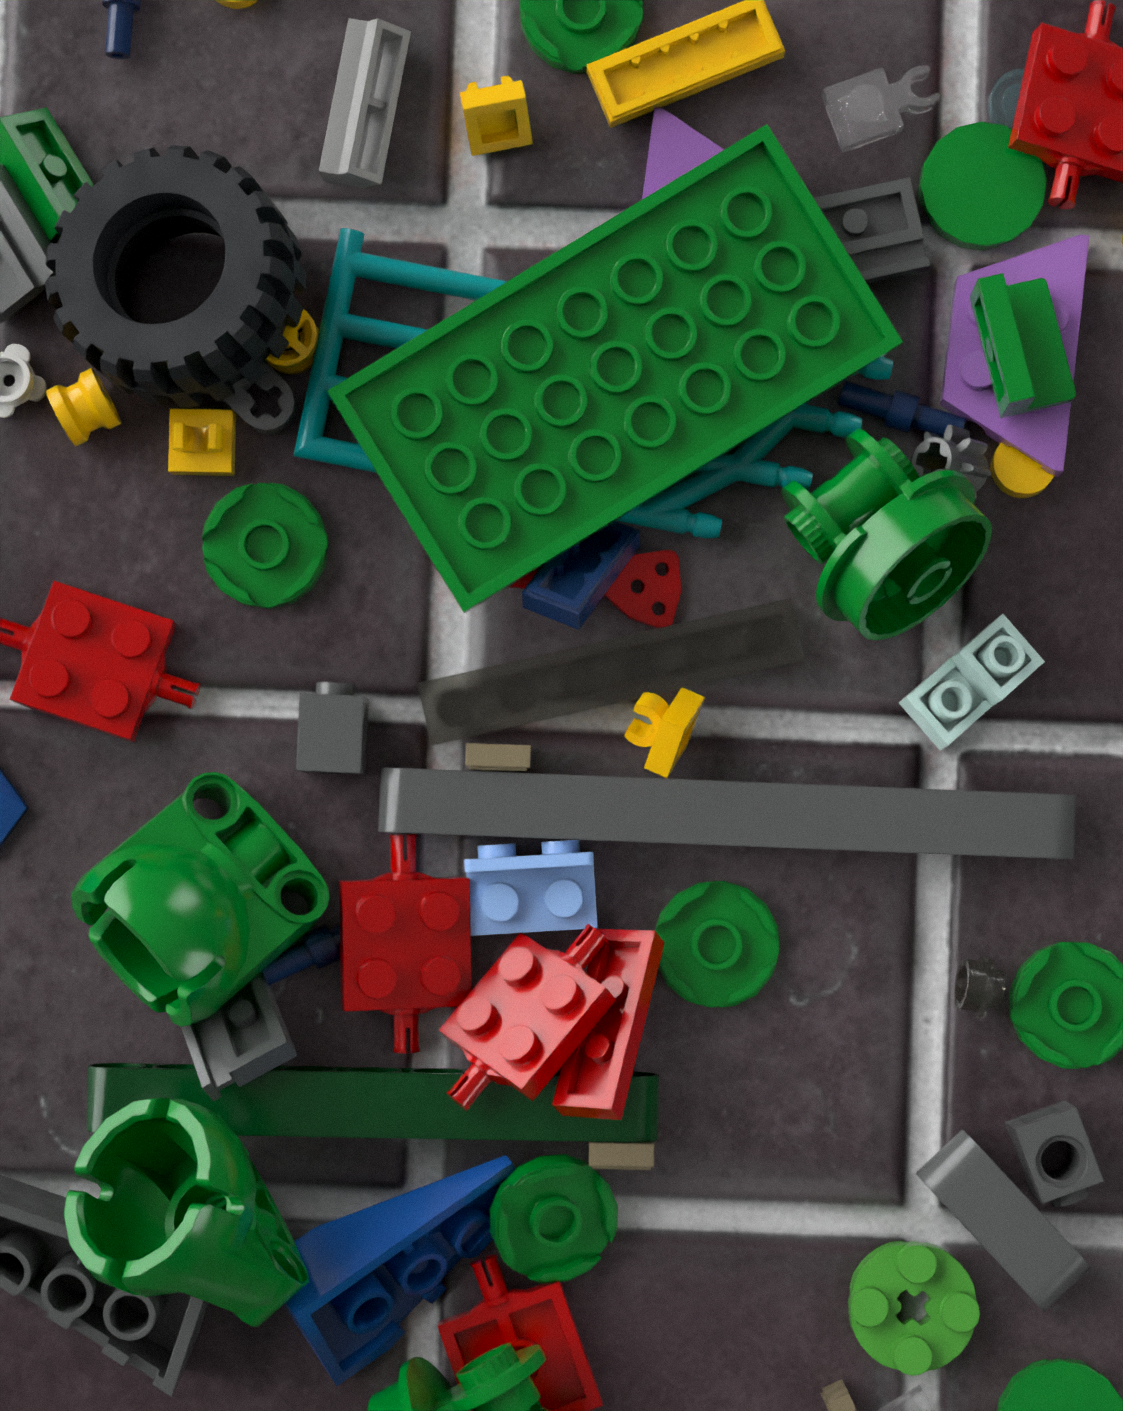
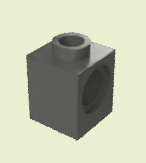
[296,682,369,775]
[1004,1100,1104,1207]

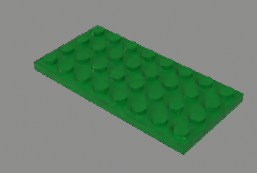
[327,124,903,614]

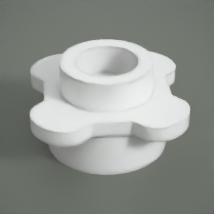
[0,344,47,418]

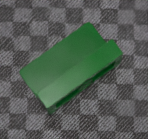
[0,107,94,243]
[969,273,1076,418]

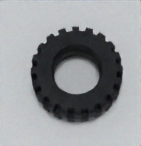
[45,145,306,407]

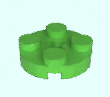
[848,1240,980,1376]

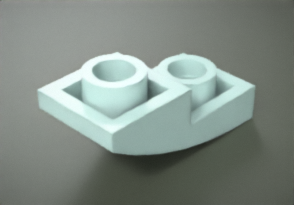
[899,614,1045,750]

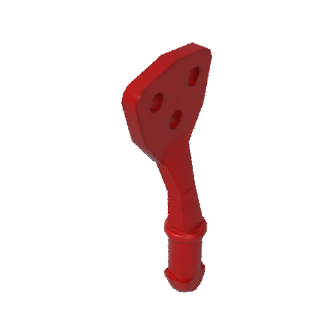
[509,549,681,630]

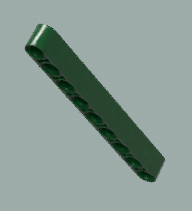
[86,1063,659,1142]

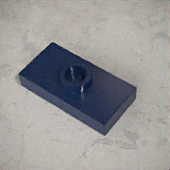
[522,521,640,630]

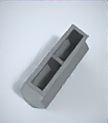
[319,18,411,188]

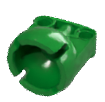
[71,772,329,1027]
[64,1098,309,1327]

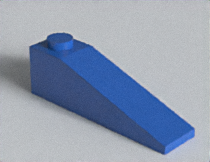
[284,1155,515,1386]

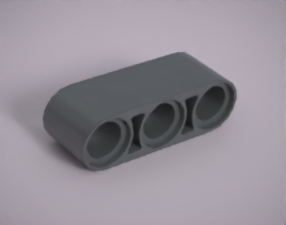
[915,1129,1091,1312]

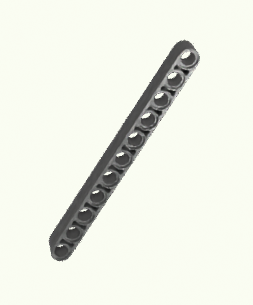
[378,768,1076,859]

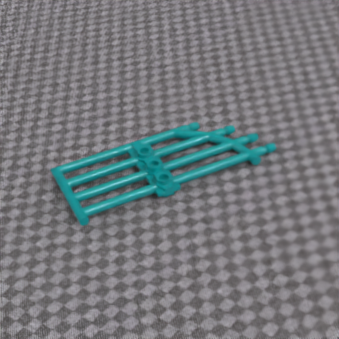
[293,228,893,539]

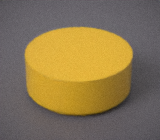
[990,442,1055,498]

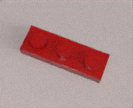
[552,929,665,1120]

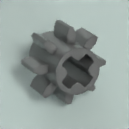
[910,424,991,500]

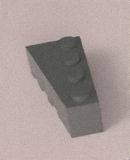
[0,1175,208,1397]

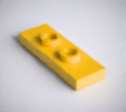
[586,0,785,128]

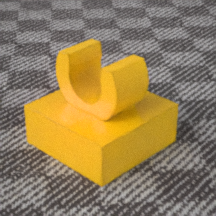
[460,75,533,156]
[168,409,236,476]
[624,687,705,778]

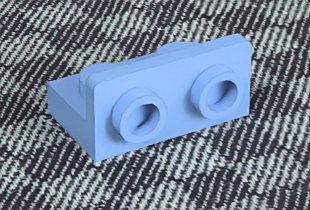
[464,840,598,936]

